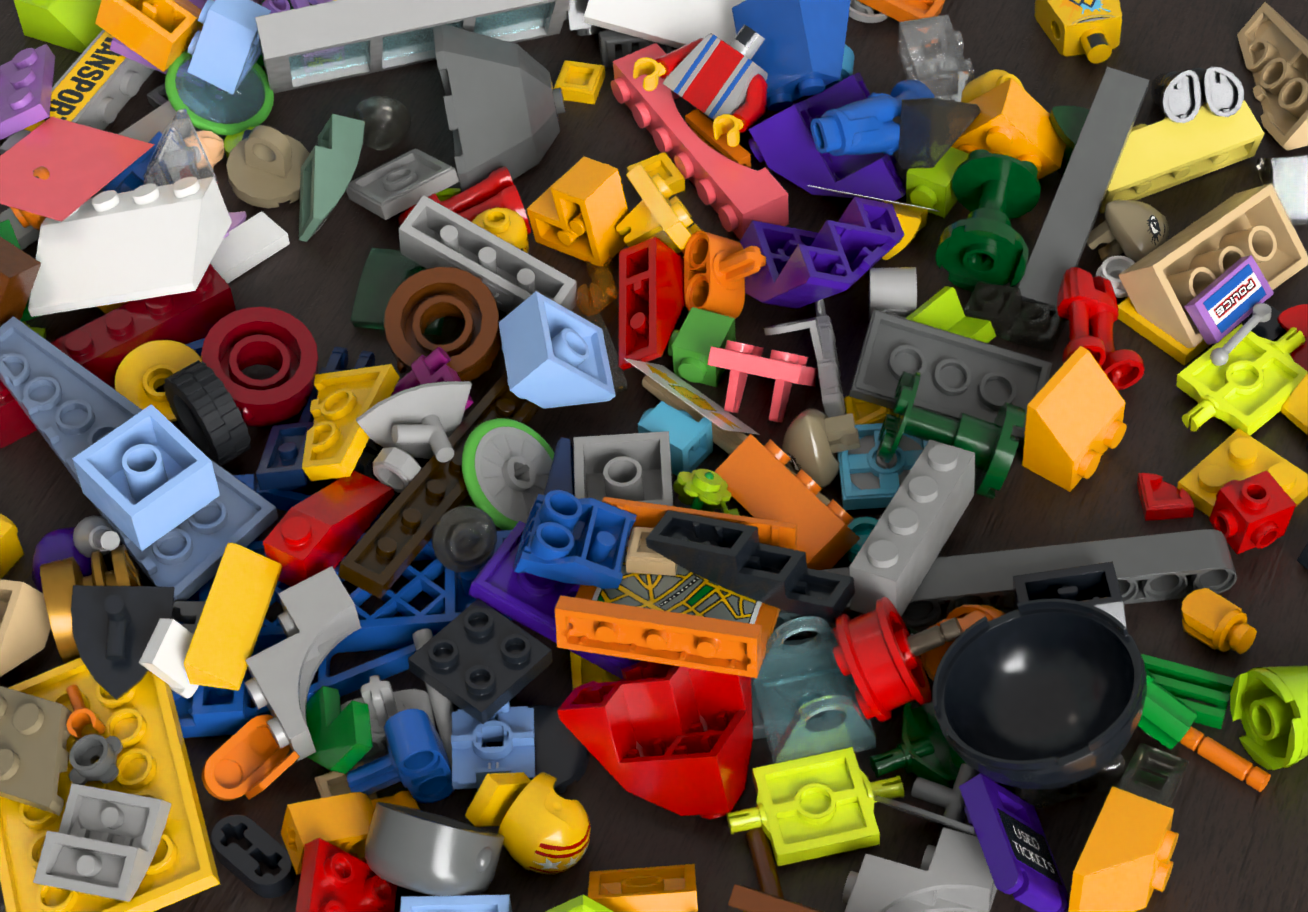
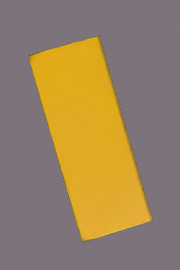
[184,542,282,691]

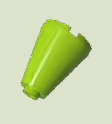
[1230,666,1308,770]

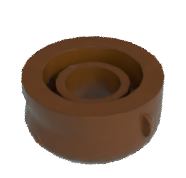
[384,267,502,381]

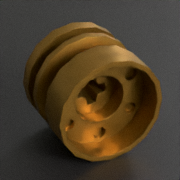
[40,545,143,664]

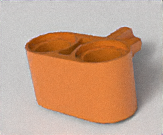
[684,230,766,319]

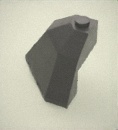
[433,24,566,192]

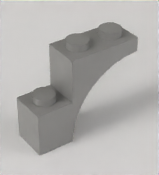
[244,566,361,761]
[842,827,997,912]

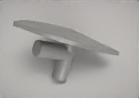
[356,381,472,462]

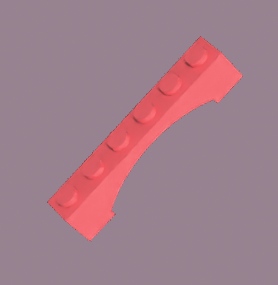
[611,42,789,240]

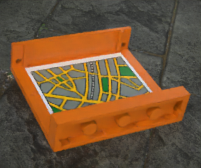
[555,497,797,678]

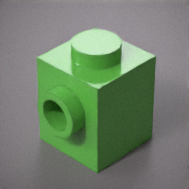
[668,307,736,387]

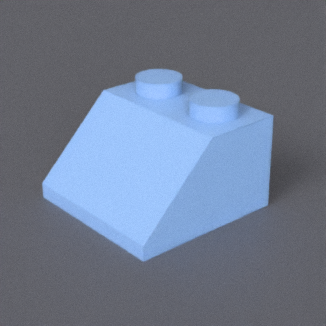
[499,291,616,409]

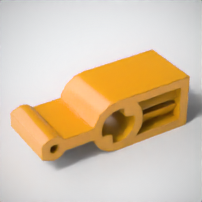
[281,791,420,875]

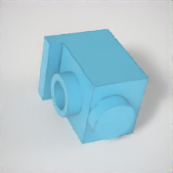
[638,401,713,476]

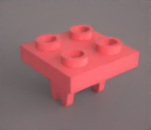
[707,340,818,423]

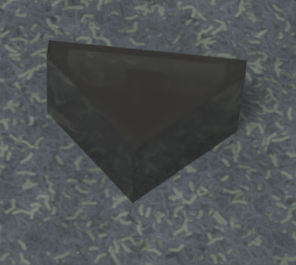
[898,98,981,169]
[1256,155,1308,226]

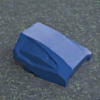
[512,490,637,589]

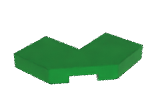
[306,686,373,774]

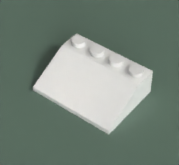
[28,177,232,317]

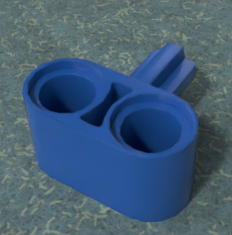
[347,709,455,803]

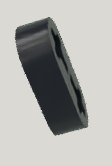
[211,814,296,898]

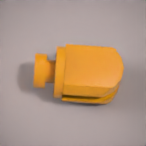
[1181,588,1257,654]

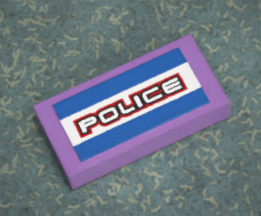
[1184,255,1274,345]

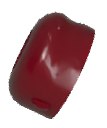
[201,307,318,427]

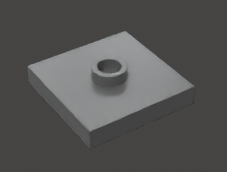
[346,148,459,220]

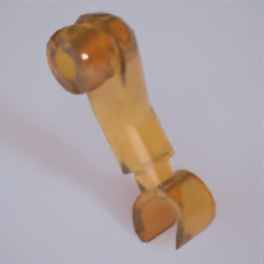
[576,255,618,316]

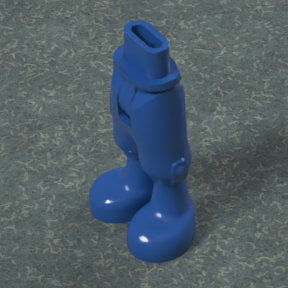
[810,80,943,159]

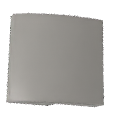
[33,783,172,902]

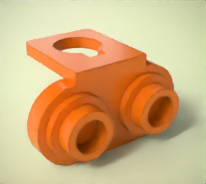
[202,714,300,801]

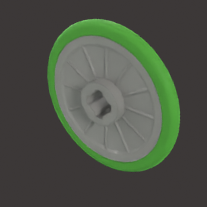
[462,418,555,530]

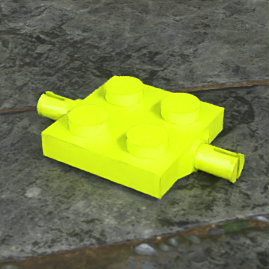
[1176,324,1308,436]
[726,747,905,867]

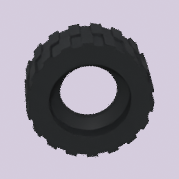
[163,360,251,466]

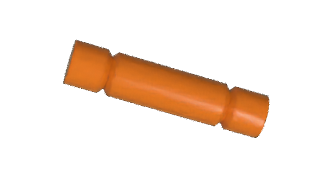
[1180,726,1271,792]

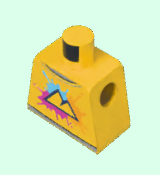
[1034,0,1122,63]

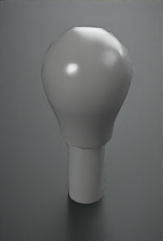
[73,515,120,558]

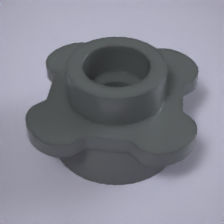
[69,734,123,785]

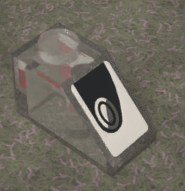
[143,108,219,186]

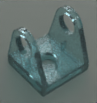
[751,616,876,764]

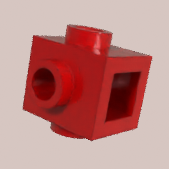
[1209,470,1296,554]

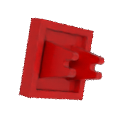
[295,838,397,912]

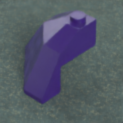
[749,72,906,201]
[740,197,904,309]

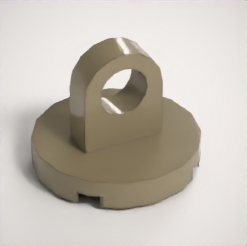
[226,125,310,209]

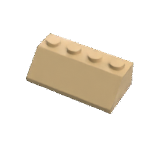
[1118,183,1308,348]

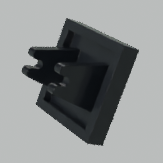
[408,598,553,724]

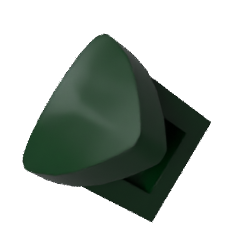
[1049,106,1090,175]

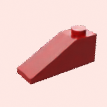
[619,237,685,370]
[263,471,395,587]

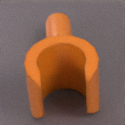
[66,685,105,741]

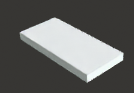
[584,0,746,48]

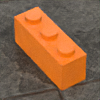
[714,434,860,570]

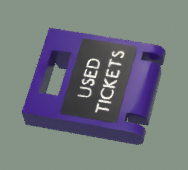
[959,773,1070,912]

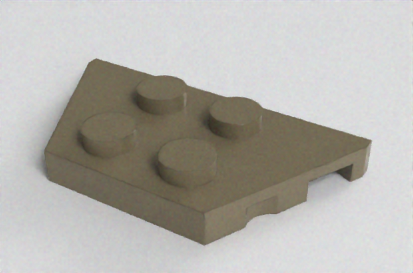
[0,686,72,816]

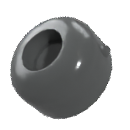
[364,802,505,896]

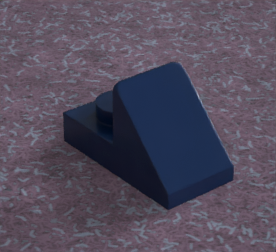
[256,421,323,494]

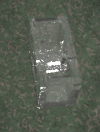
[898,15,974,107]

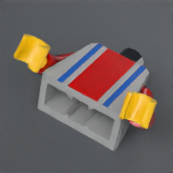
[633,24,768,147]

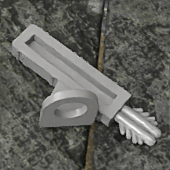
[764,299,845,417]

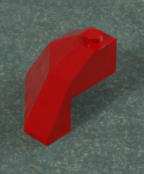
[557,661,753,819]

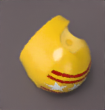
[498,772,591,875]

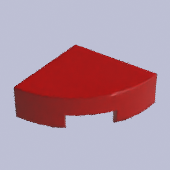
[1137,473,1195,521]

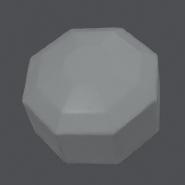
[373,447,421,493]

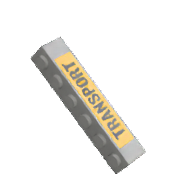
[0,30,155,155]

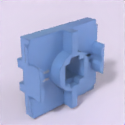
[451,702,536,791]

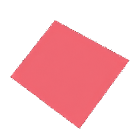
[0,116,155,222]

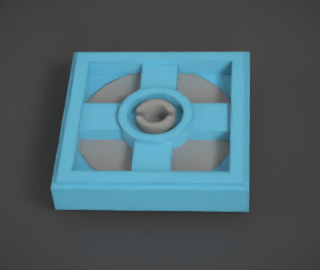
[837,423,928,510]

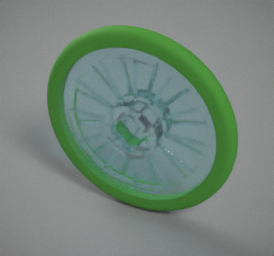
[165,50,274,135]

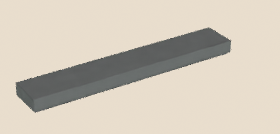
[1015,67,1149,314]

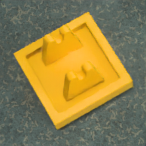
[616,164,701,254]

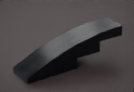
[646,510,855,623]

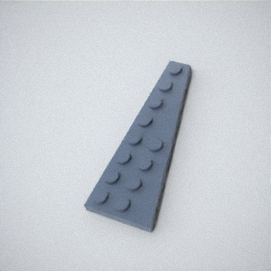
[0,316,278,602]

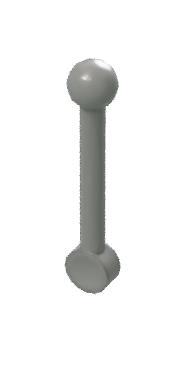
[1210,303,1272,366]

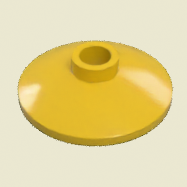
[115,340,202,422]

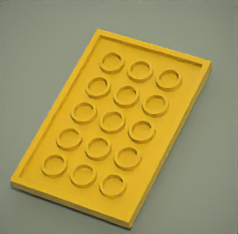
[0,657,220,912]

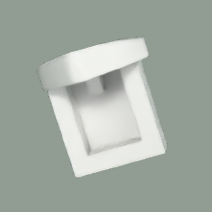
[139,618,199,698]

